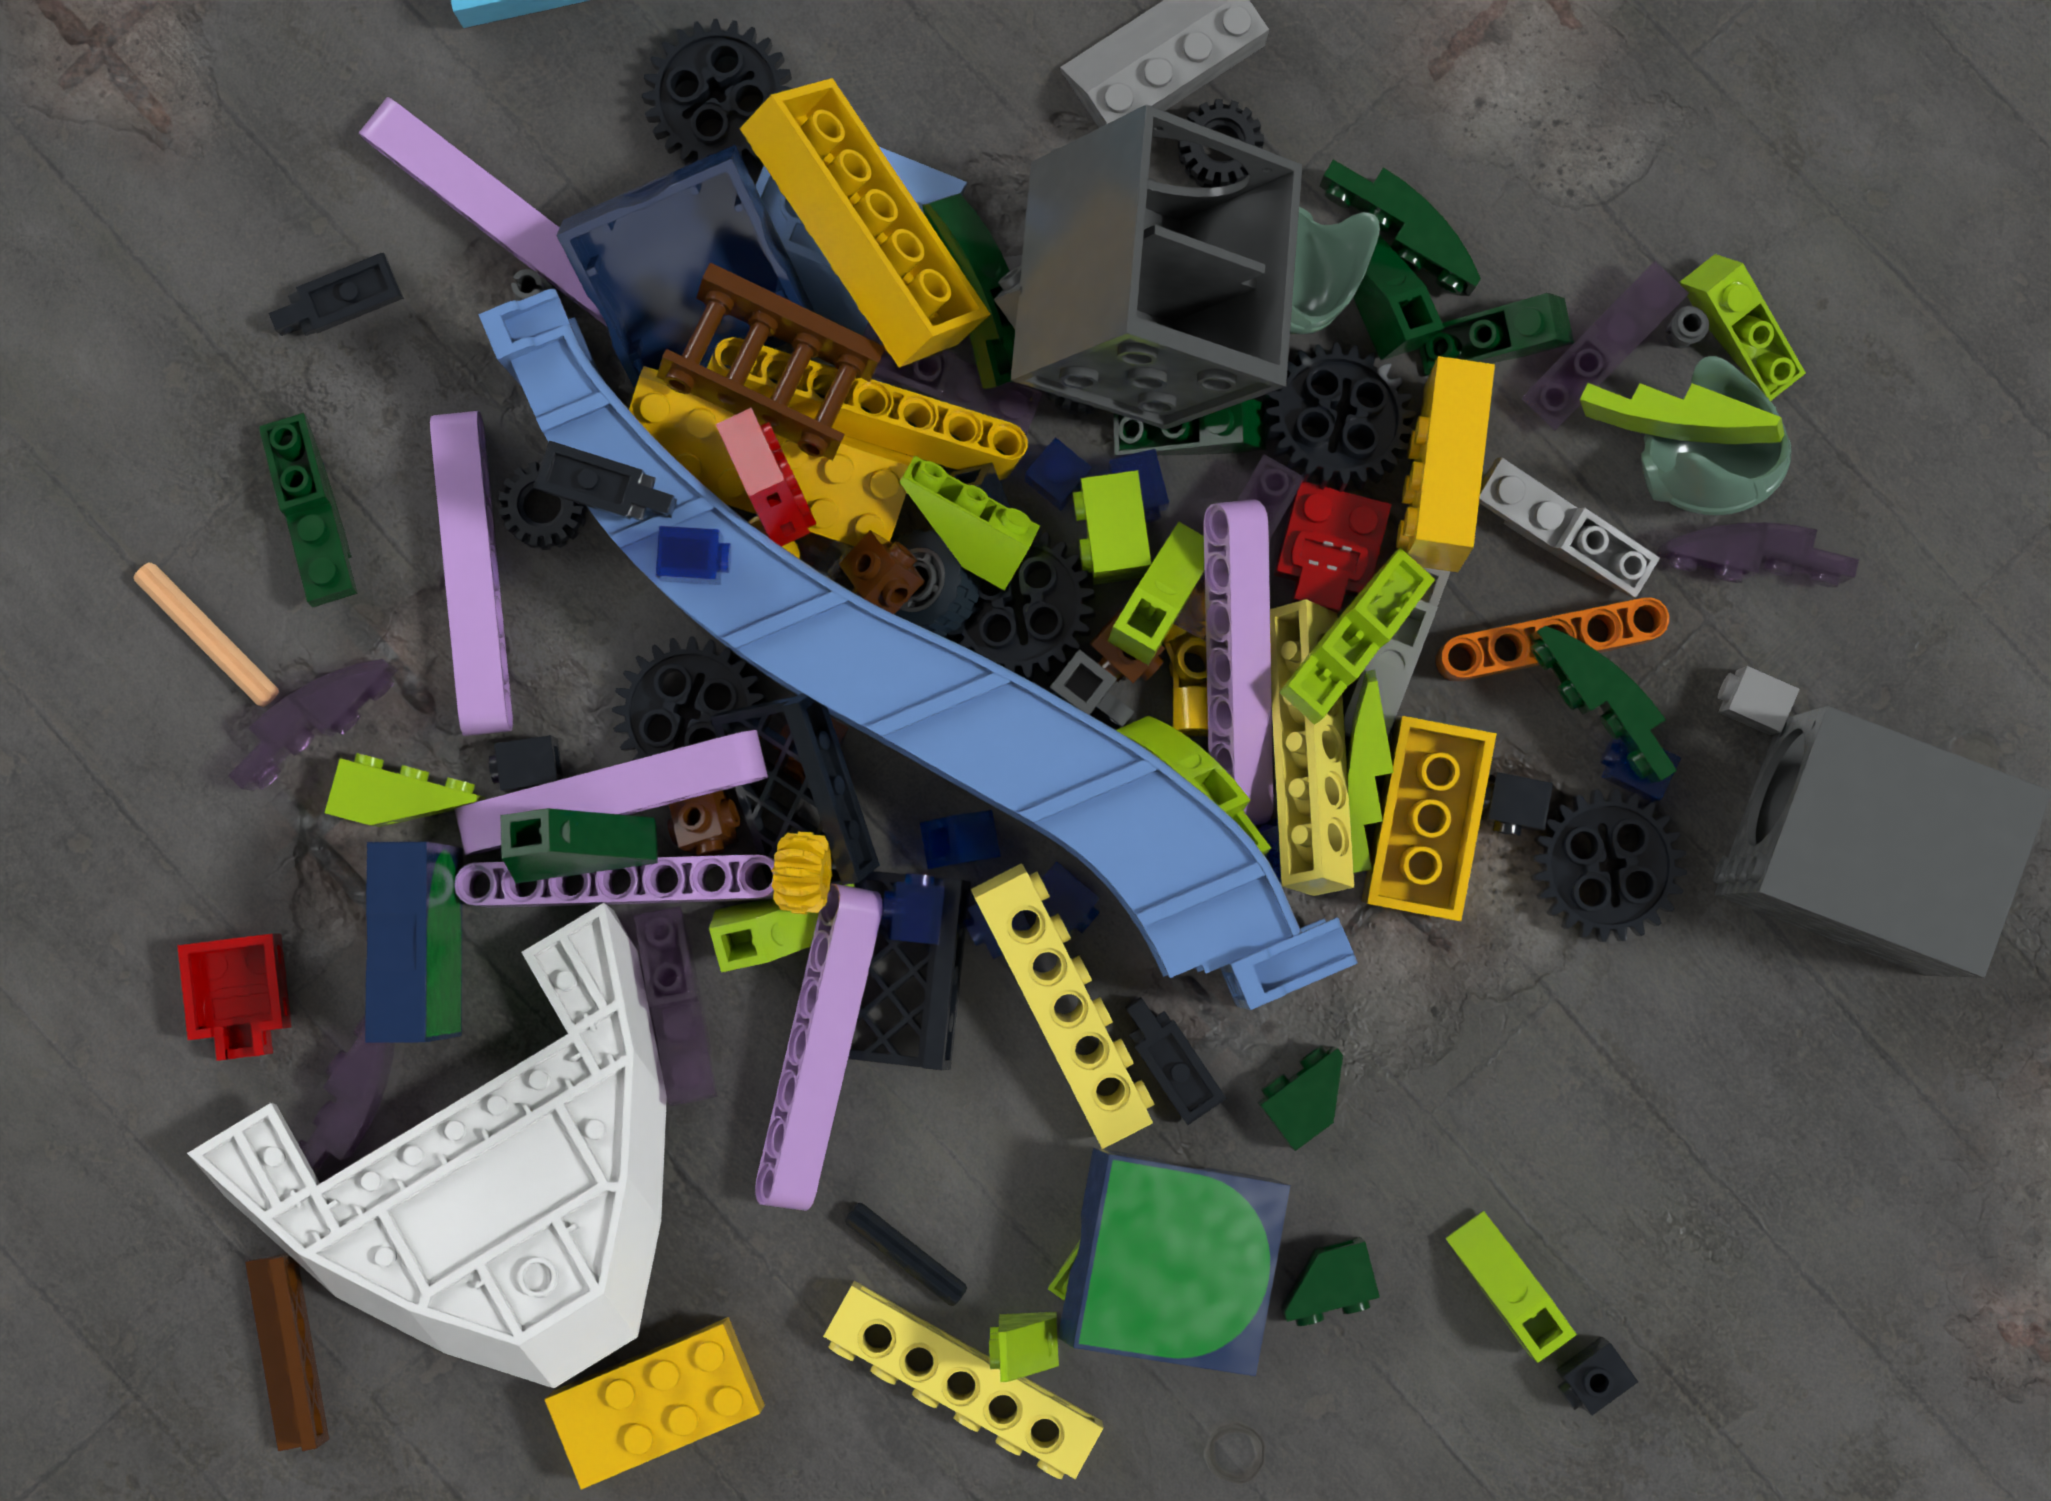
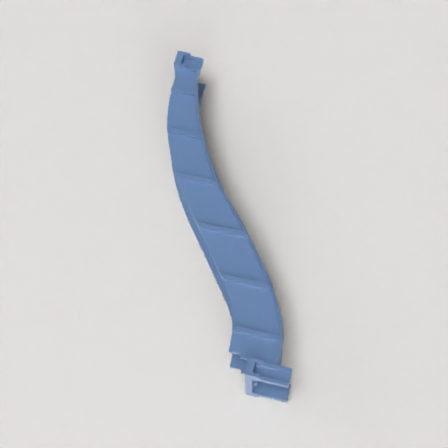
[478,289,1358,1010]

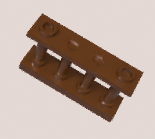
[656,263,885,461]

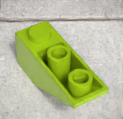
[1679,254,1806,401]
[900,456,1040,591]
[1107,522,1205,665]
[325,753,486,827]
[709,882,855,973]
[1445,1211,1577,1363]
[989,1312,1059,1382]

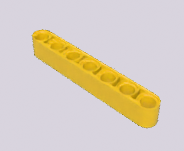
[707,337,1028,480]

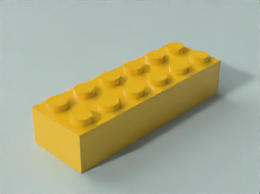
[740,78,990,368]
[629,366,914,546]

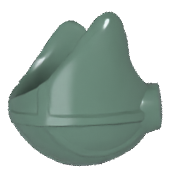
[1290,207,1379,334]
[1641,356,1791,515]

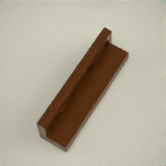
[245,1253,329,1451]

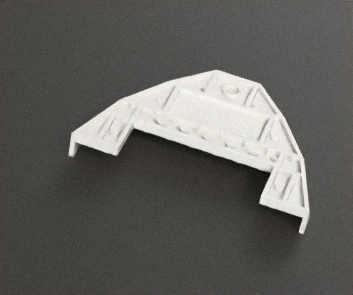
[187,903,667,1388]

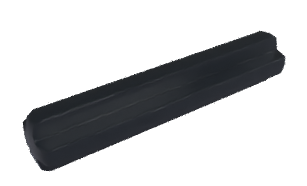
[845,1203,967,1306]

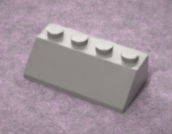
[1060,0,1269,128]

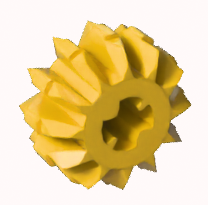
[771,831,833,914]

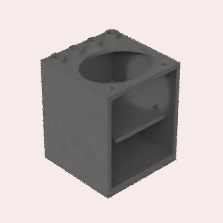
[1011,104,1302,429]
[1713,706,2051,978]

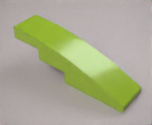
[1580,383,1784,444]
[1279,547,1435,725]
[1347,670,1394,873]

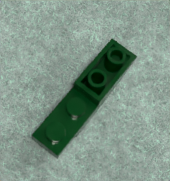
[1319,159,1481,296]
[922,193,1015,389]
[259,412,358,608]
[1529,626,1677,784]

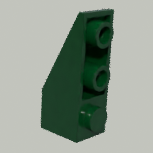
[1353,235,1444,361]
[1419,293,1574,376]
[1114,399,1266,457]
[500,808,658,883]

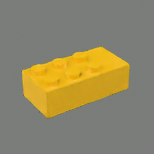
[1396,356,1495,572]
[1361,716,1497,921]
[544,1317,765,1490]

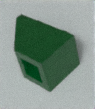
[1257,1045,1343,1151]
[1281,1237,1380,1326]

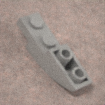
[1479,458,1660,598]
[1344,567,1451,737]

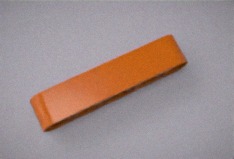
[1436,597,1669,681]

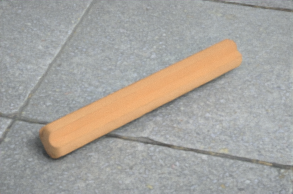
[133,562,279,707]

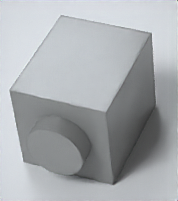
[1718,666,1800,735]

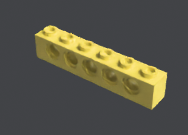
[1270,600,1354,896]
[971,863,1155,1149]
[823,1281,1103,1479]

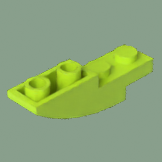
[1116,716,1271,856]

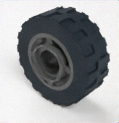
[894,529,981,637]

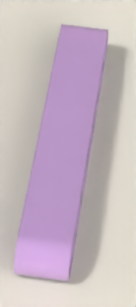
[358,97,607,326]
[430,411,513,736]
[1204,499,1273,825]
[454,730,768,855]
[454,855,774,908]
[755,884,883,1211]

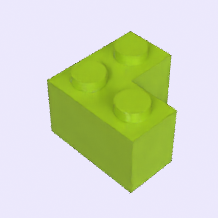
[1073,470,1151,585]

